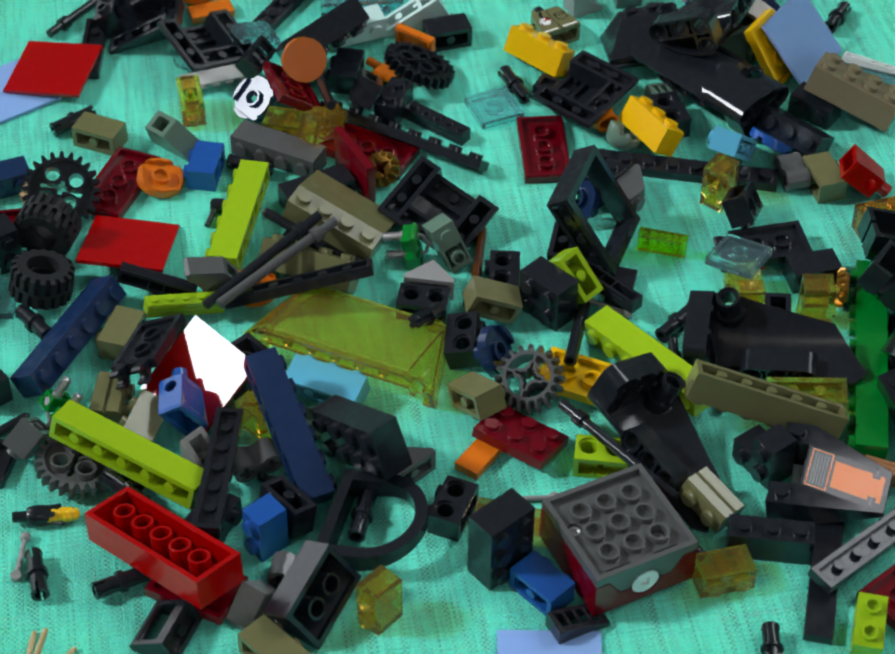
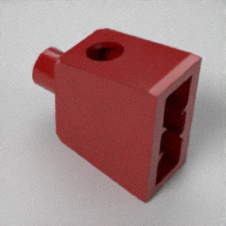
[839,144,892,198]

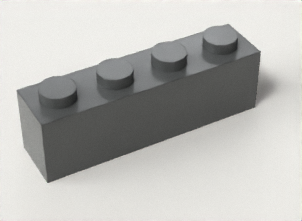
[230,120,327,177]

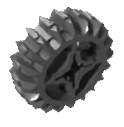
[494,344,566,415]

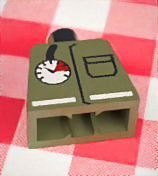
[531,6,580,44]

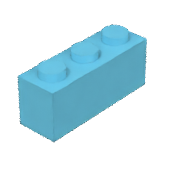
[707,126,758,162]
[286,354,370,404]

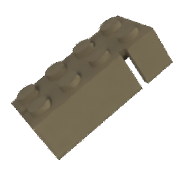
[804,52,895,132]

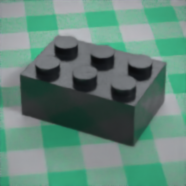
[467,488,535,591]

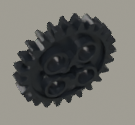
[384,41,455,90]
[21,151,101,225]

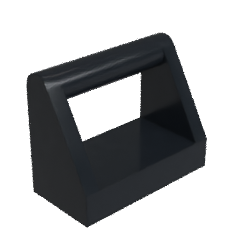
[130,599,203,654]

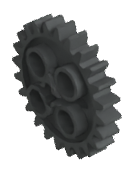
[34,437,120,499]

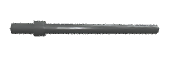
[216,217,339,308]

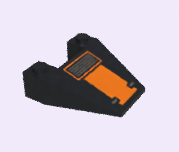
[765,422,893,525]

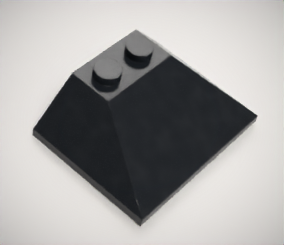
[109,0,184,55]
[600,2,663,65]
[156,9,253,72]
[531,50,639,129]
[377,155,499,251]

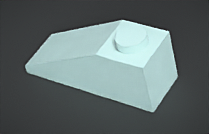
[385,0,449,37]

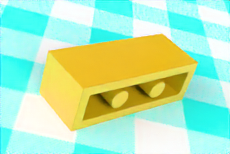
[503,23,575,78]
[618,95,684,157]

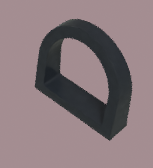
[317,469,429,571]

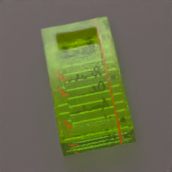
[637,227,689,259]

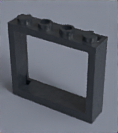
[547,145,640,276]

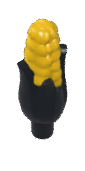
[12,503,80,527]

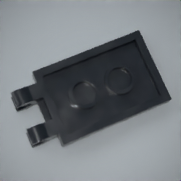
[712,220,812,273]
[109,313,186,390]

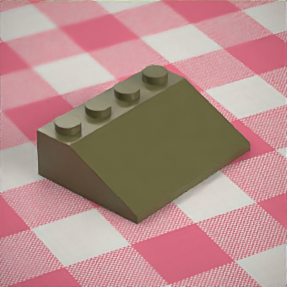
[282,170,396,259]

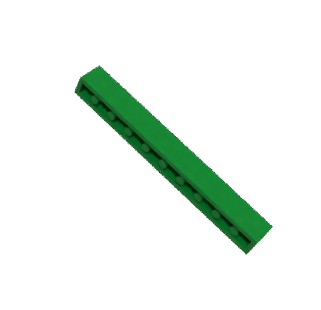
[847,260,889,460]

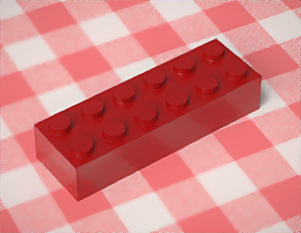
[84,486,244,610]

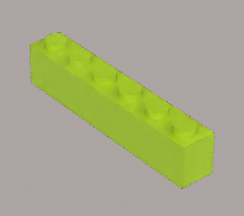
[205,159,270,270]
[584,305,709,418]
[49,399,204,510]

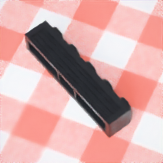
[404,101,470,146]
[584,257,643,314]
[117,262,198,295]

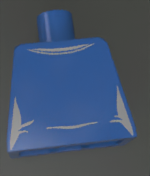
[158,367,209,436]

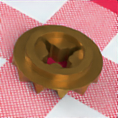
[369,150,400,188]
[834,267,850,308]

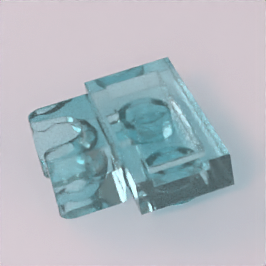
[230,21,280,51]

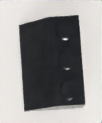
[263,540,362,649]

